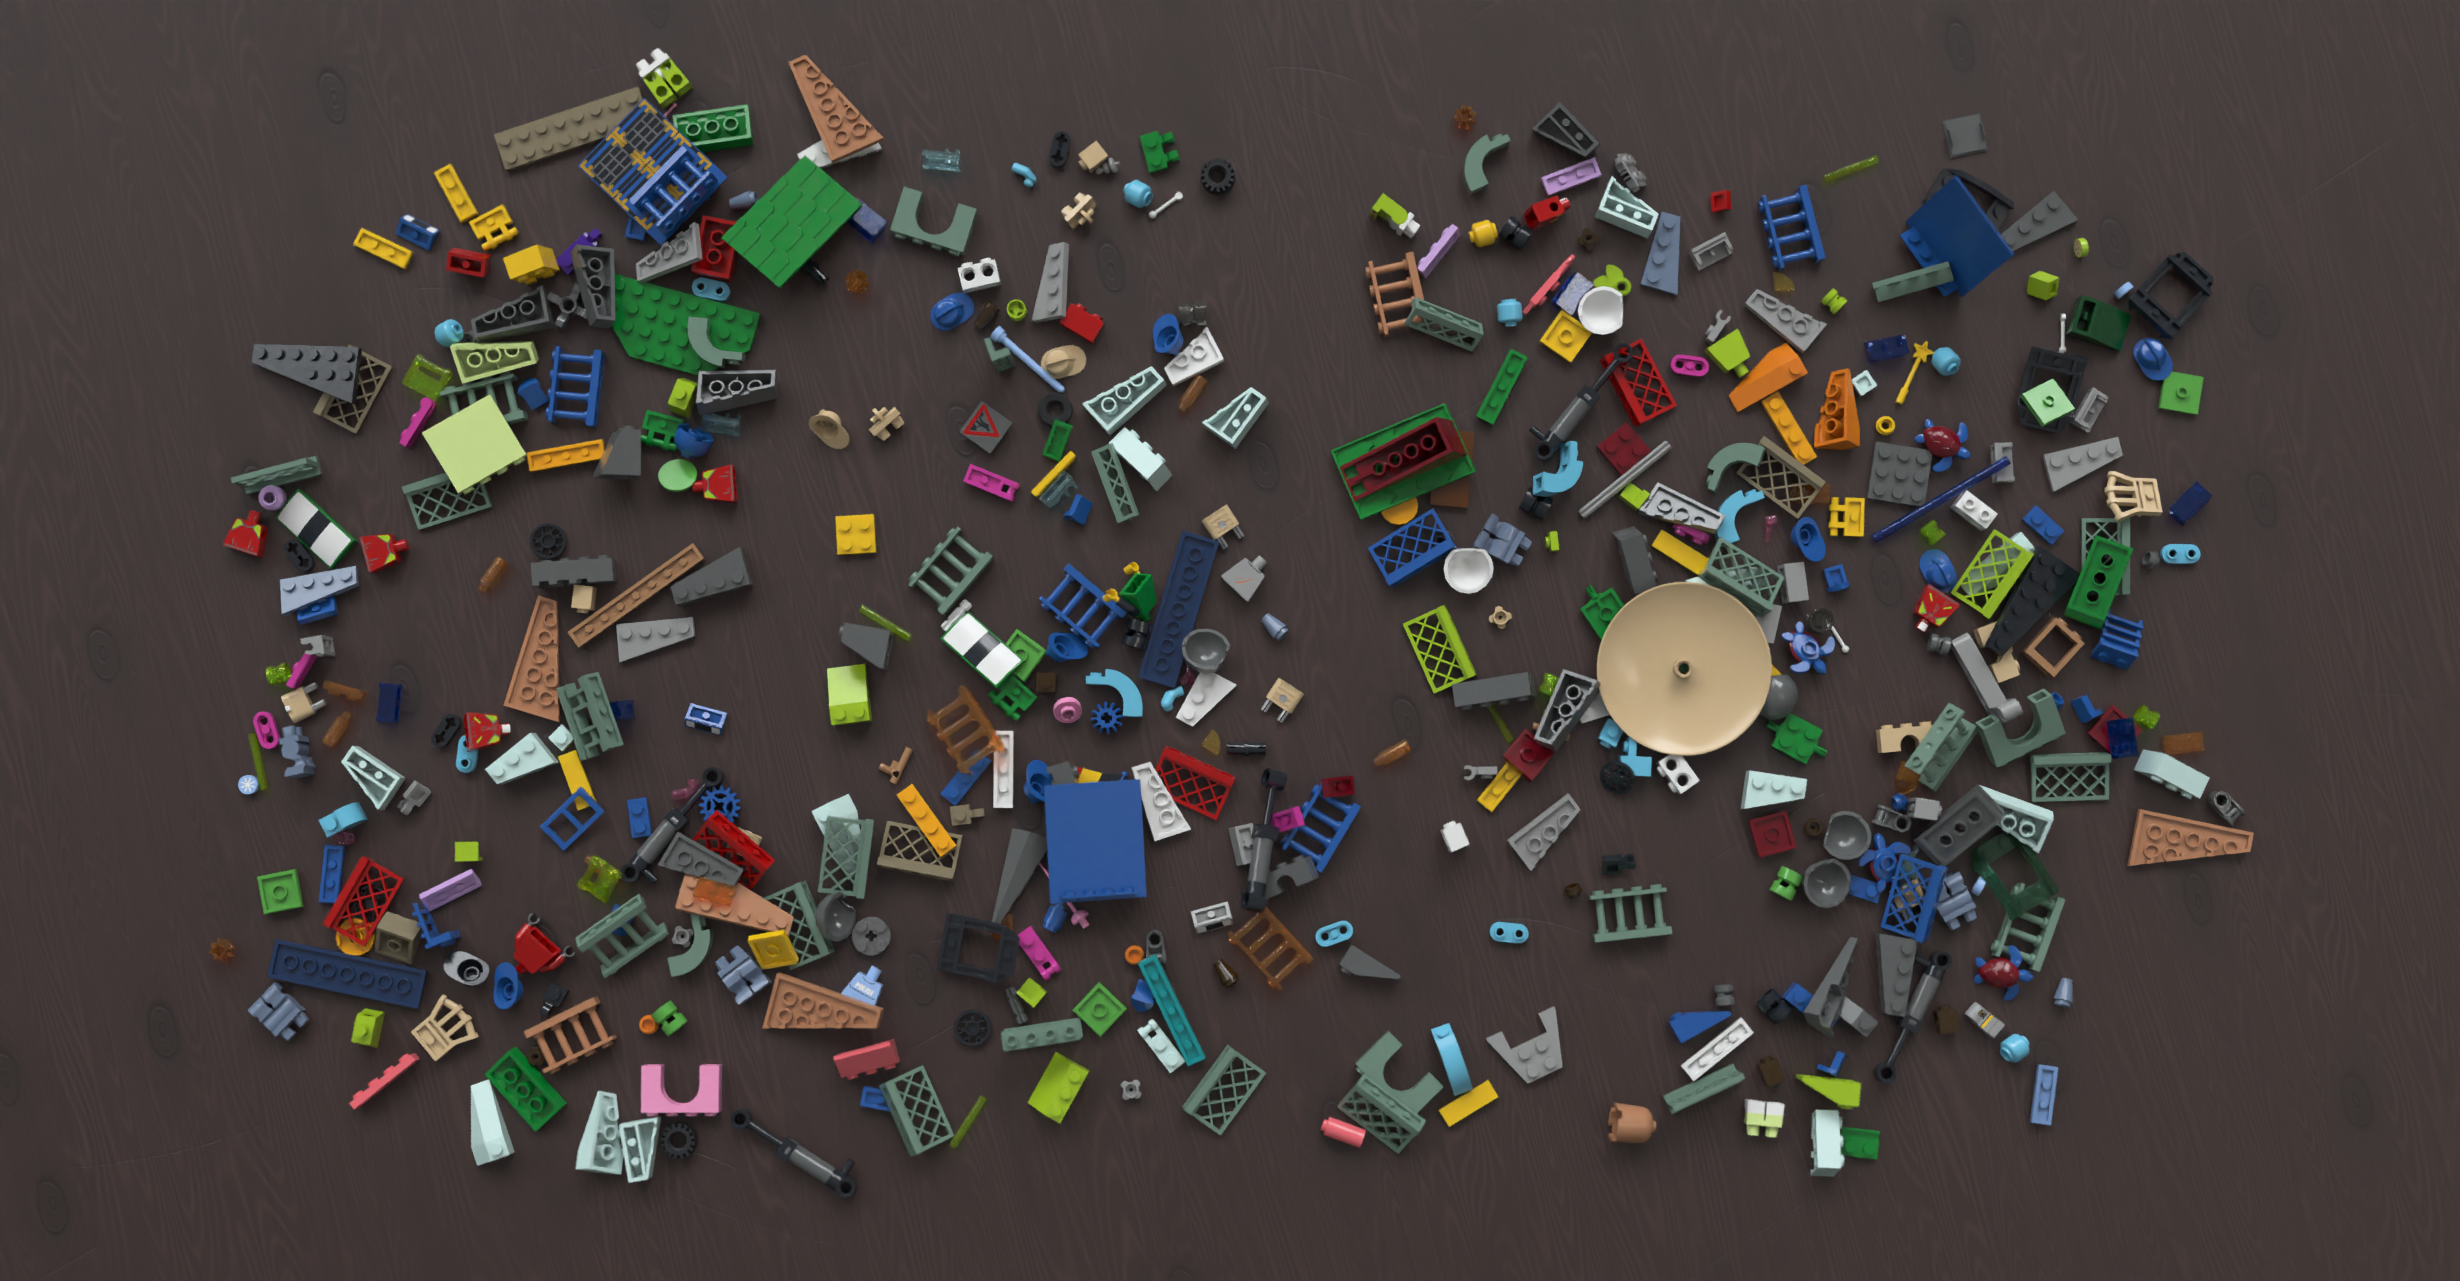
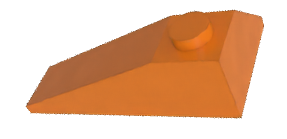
[1728,343,1808,412]
[1814,368,1860,450]

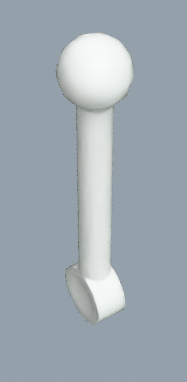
[1149,192,1183,218]
[2059,314,2067,353]
[1824,618,1849,653]

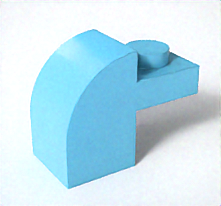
[1618,737,1652,777]
[319,802,368,837]

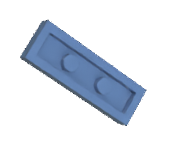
[2030,1064,2058,1125]

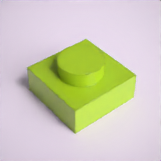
[1545,531,1559,552]

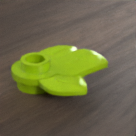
[1593,265,1631,296]

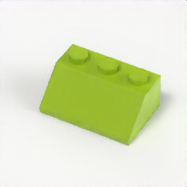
[1028,1052,1090,1123]

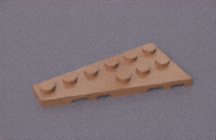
[788,55,885,163]
[504,595,560,722]
[2127,809,2254,866]
[675,873,794,937]
[762,973,884,1029]

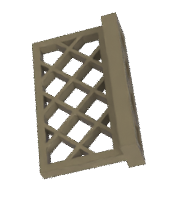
[313,345,392,434]
[1737,436,1827,519]
[877,821,963,882]

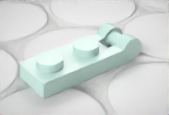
[1137,1018,1185,1073]

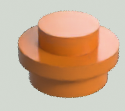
[1125,945,1144,965]
[639,1015,659,1034]

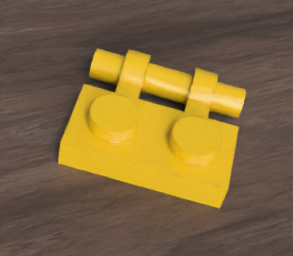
[469,204,519,251]
[1828,497,1865,537]

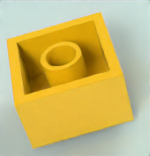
[503,245,559,285]

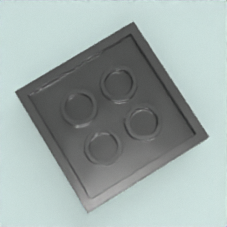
[1866,442,1932,508]

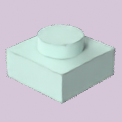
[1852,370,1877,397]
[549,724,574,751]

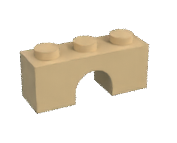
[1973,621,2020,683]
[1876,721,1933,753]

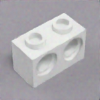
[958,258,1001,293]
[1950,491,1998,531]
[1656,754,1700,794]
[1440,821,1470,852]

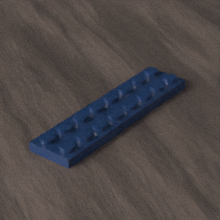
[1138,531,1219,688]
[267,939,428,1009]

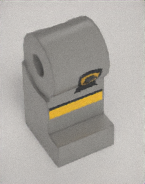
[1964,1002,2005,1038]

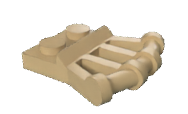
[2104,471,2163,523]
[411,994,479,1061]

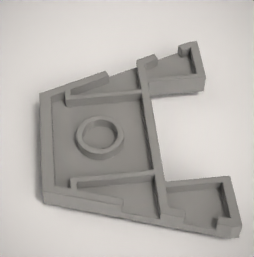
[1486,1006,1563,1083]

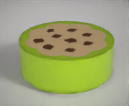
[2074,238,2089,258]

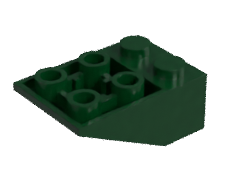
[2065,295,2131,352]

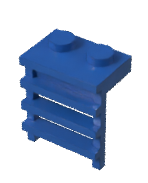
[2091,609,2143,669]
[412,903,461,949]

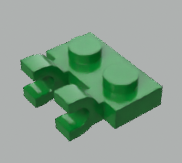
[1140,131,1180,174]

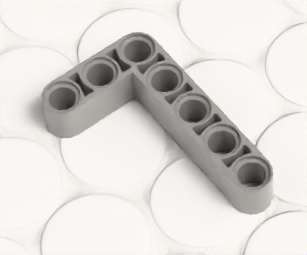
[1950,633,2023,723]

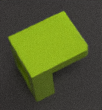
[2027,271,2059,300]
[1618,482,1650,511]
[455,842,482,861]
[1016,978,1047,1007]

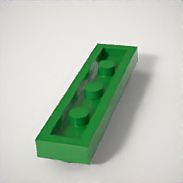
[1476,349,1528,426]

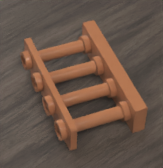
[1365,252,1430,338]
[524,996,617,1074]

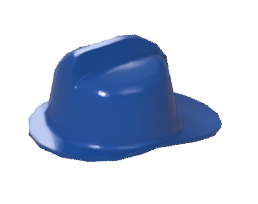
[930,293,974,331]
[1153,314,1184,356]
[2133,338,2173,381]
[1791,517,1826,562]
[1919,549,1957,593]
[1045,633,1088,663]
[1023,760,1052,804]
[493,962,524,1009]

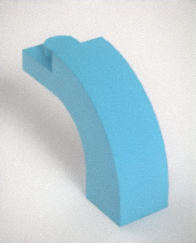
[1533,441,1583,497]
[1714,489,1765,547]
[1086,669,1143,717]
[1431,1023,1473,1096]

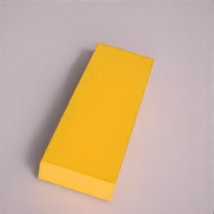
[434,164,478,223]
[353,228,414,270]
[1031,451,1076,498]
[1651,530,1708,576]
[558,750,597,811]
[1477,763,1521,812]
[1439,1080,1498,1127]

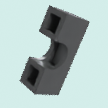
[1265,855,1319,899]

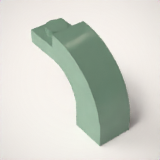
[1463,134,1511,195]
[688,317,745,369]
[1706,443,1766,493]
[668,914,713,977]

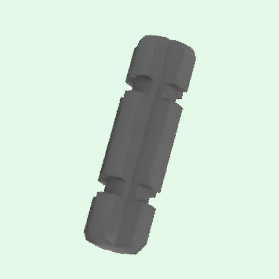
[1004,987,1028,1024]

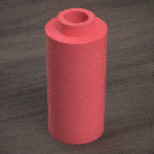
[1321,1117,1366,1148]

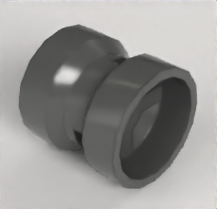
[1926,633,1951,656]
[1714,984,1735,1005]

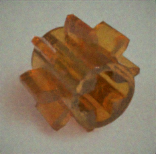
[1453,104,1477,129]
[844,270,869,293]
[208,938,235,962]

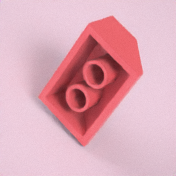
[833,1039,900,1080]

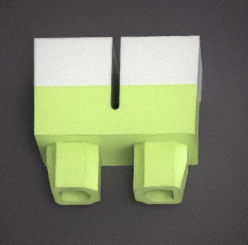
[1744,1099,1785,1138]

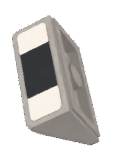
[1191,901,1234,934]

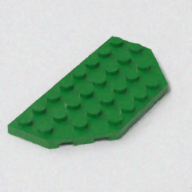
[612,274,761,376]

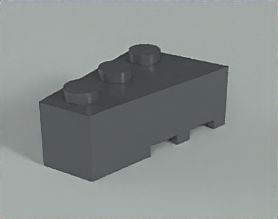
[1532,102,1600,159]
[1612,526,1658,594]

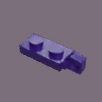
[556,228,603,275]

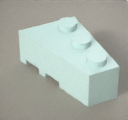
[1595,176,1658,238]
[1202,387,1269,449]
[1109,427,1172,491]
[341,746,406,810]
[2134,749,2209,799]
[1741,771,1807,809]
[1810,1110,1844,1177]
[619,1116,661,1183]

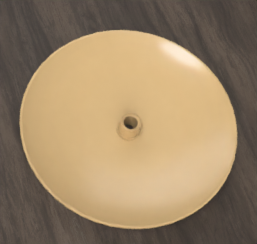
[1597,582,1772,756]

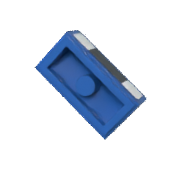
[396,214,440,251]
[684,703,728,735]

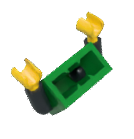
[1102,562,1156,622]

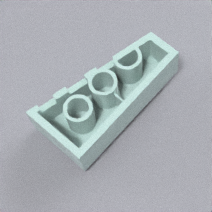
[1082,366,1167,436]
[1976,785,2053,853]

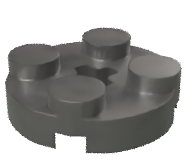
[852,917,891,955]

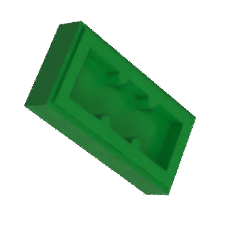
[1042,419,1073,462]

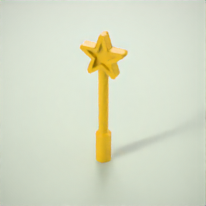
[1895,341,1934,405]

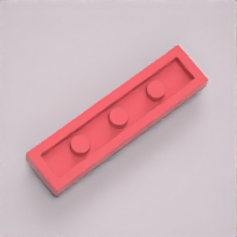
[349,1053,420,1109]

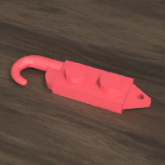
[1522,254,1575,315]

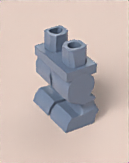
[1472,513,1532,566]
[279,726,316,779]
[1922,871,1977,930]
[715,945,772,1005]
[247,982,309,1041]

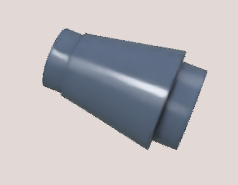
[729,190,759,210]
[1261,613,1289,641]
[2053,978,2073,1008]

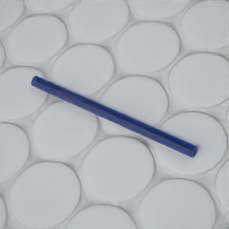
[1871,456,2011,543]

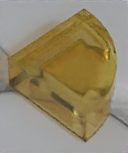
[1773,272,1795,292]
[1201,729,1220,756]

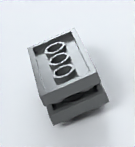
[1912,784,2005,866]

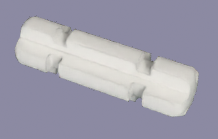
[941,599,972,632]

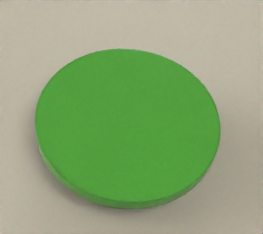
[658,459,697,492]

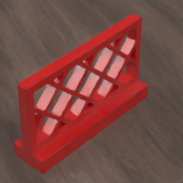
[1599,338,1677,427]
[1155,745,1236,820]
[692,810,775,890]
[323,856,405,947]

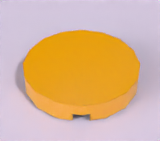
[1381,498,1418,525]
[336,918,376,956]

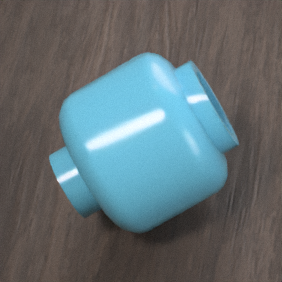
[1123,180,1153,208]
[1497,299,1523,327]
[435,319,464,347]
[1932,347,1961,376]
[2000,1034,2030,1063]

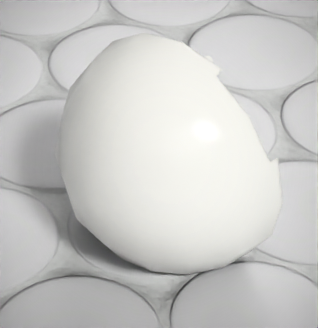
[1578,286,1623,335]
[1444,548,1494,594]

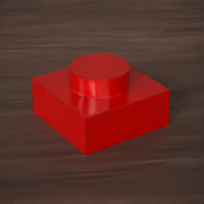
[1711,190,1731,213]

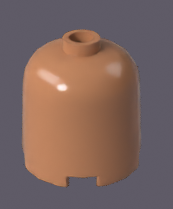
[1608,1103,1656,1144]

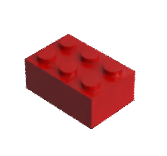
[691,215,738,282]

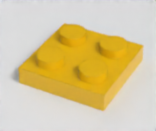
[1539,310,1592,363]
[835,514,877,555]
[748,930,799,970]

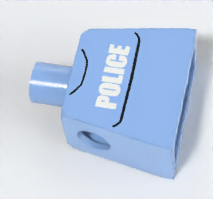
[841,966,884,1006]

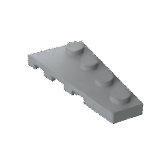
[2042,437,2123,492]
[616,617,695,663]

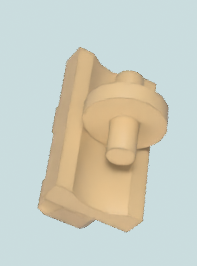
[1061,193,1097,229]
[869,407,904,441]

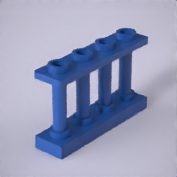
[629,146,718,235]
[1758,185,1825,272]
[545,346,605,428]
[1039,563,1127,649]
[1280,783,1361,873]

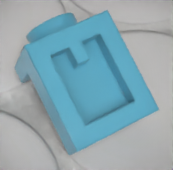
[1597,718,1623,749]

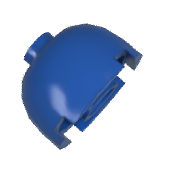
[674,423,714,459]

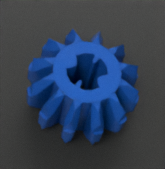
[1091,702,1123,734]

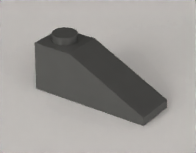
[1339,944,1401,979]
[1837,995,1879,1037]

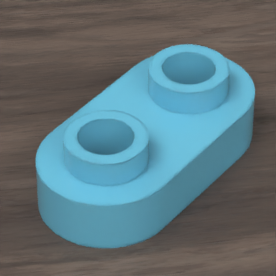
[692,278,731,302]
[2160,544,2200,564]
[456,735,479,773]
[1315,920,1353,947]
[1489,922,1529,943]

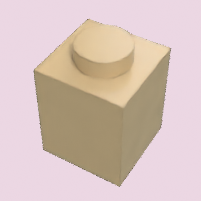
[1078,141,1109,173]
[571,585,597,614]

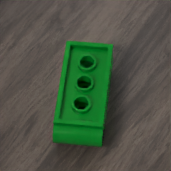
[2064,535,2134,630]

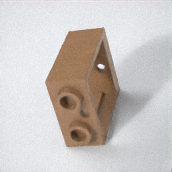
[2020,618,2085,678]

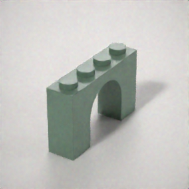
[890,187,978,257]
[1975,689,2066,767]
[1355,1030,1443,1114]

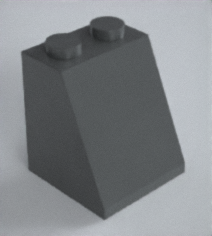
[593,426,641,480]
[839,622,894,670]

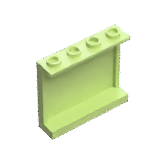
[422,394,527,495]

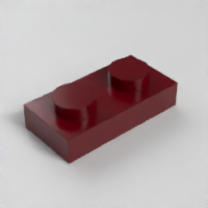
[1321,775,1355,798]

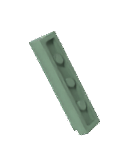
[1872,261,1954,302]
[1405,297,1483,351]
[984,337,1016,372]
[1091,443,1139,523]

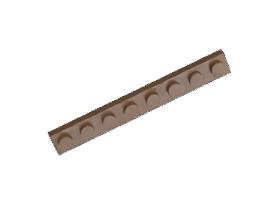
[568,543,705,648]

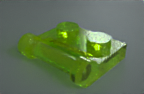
[402,354,453,401]
[577,856,623,903]

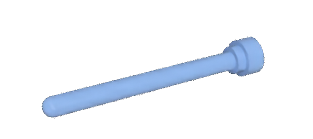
[990,326,1065,393]

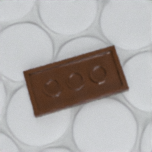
[1429,431,1475,509]

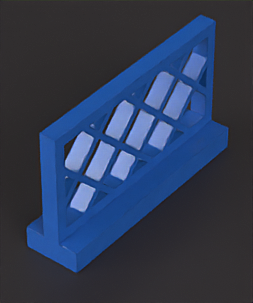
[1368,508,1458,588]
[1881,854,1948,943]

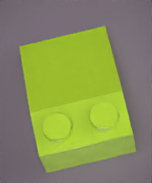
[827,664,872,726]
[1795,1074,1861,1109]

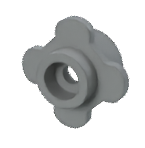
[672,926,694,947]
[1121,1080,1141,1100]

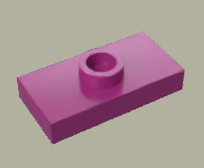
[286,653,317,689]

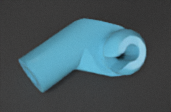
[1012,163,1036,188]
[1161,686,1184,711]

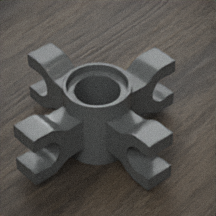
[546,283,588,329]

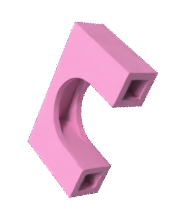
[641,1064,722,1116]

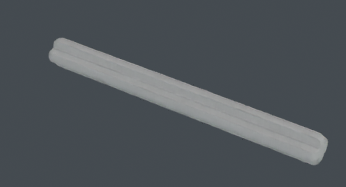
[1579,441,1672,518]

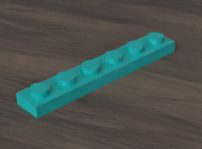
[1138,954,1206,1066]

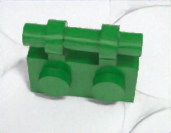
[641,410,685,451]
[988,675,1038,721]

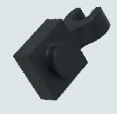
[1602,854,1636,875]
[539,981,569,1017]

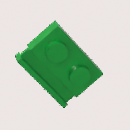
[1840,1126,1880,1160]

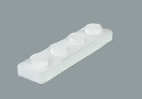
[993,731,1014,808]
[1680,1017,1754,1081]

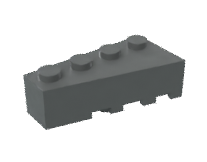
[570,244,615,329]
[471,285,555,343]
[696,370,778,416]
[1452,672,1537,711]

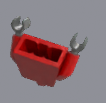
[513,913,576,974]

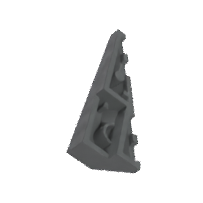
[992,828,1047,924]
[1804,937,1859,1038]

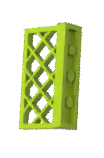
[1951,529,2034,619]
[1403,605,1477,694]

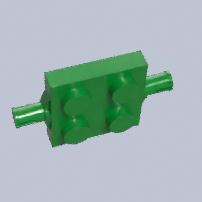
[1579,585,1624,640]
[1766,713,1828,765]

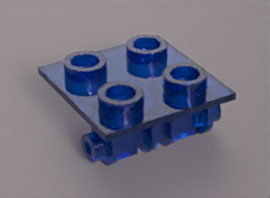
[2106,718,2139,759]

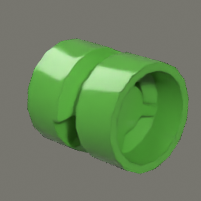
[1769,866,1803,901]
[651,1000,688,1037]

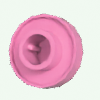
[1053,697,1082,723]

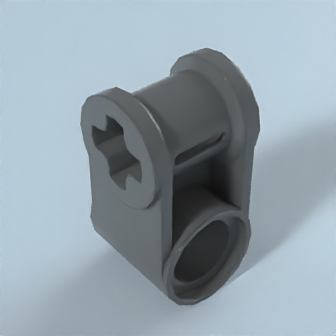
[2207,791,2246,827]
[1871,804,1911,832]
[1146,930,1166,967]

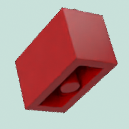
[446,248,491,278]
[1059,303,1105,344]

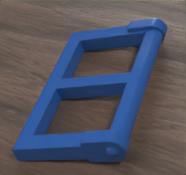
[540,787,605,851]

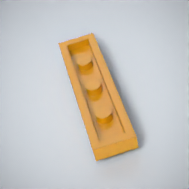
[1761,392,1817,465]
[527,439,605,472]
[897,784,957,858]

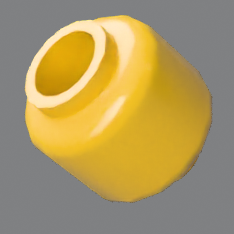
[1468,220,1498,247]

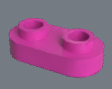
[1670,354,1709,377]
[1673,523,1710,546]
[253,711,281,749]

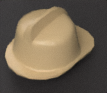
[1041,345,1086,379]
[809,409,850,449]

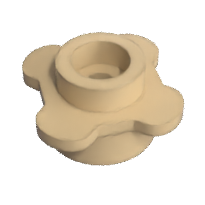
[1489,606,1512,629]

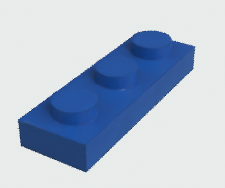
[941,749,991,806]

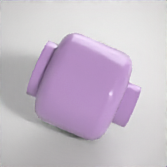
[258,486,287,511]

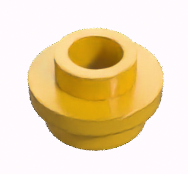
[1876,416,1895,435]

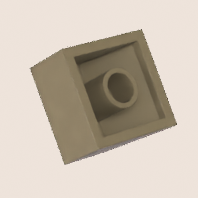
[375,912,423,965]

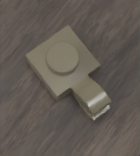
[950,804,985,826]

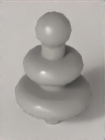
[1095,158,1120,174]

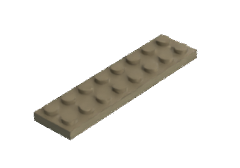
[494,87,643,172]

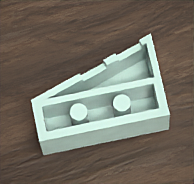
[485,733,559,784]

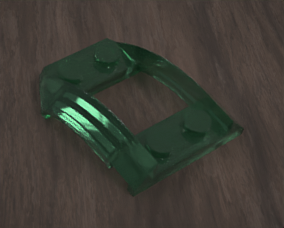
[1973,831,2059,920]

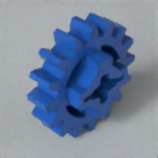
[699,786,742,823]

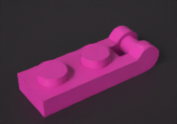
[399,397,437,449]
[963,464,1020,502]
[1271,806,1305,833]
[1018,926,1062,981]

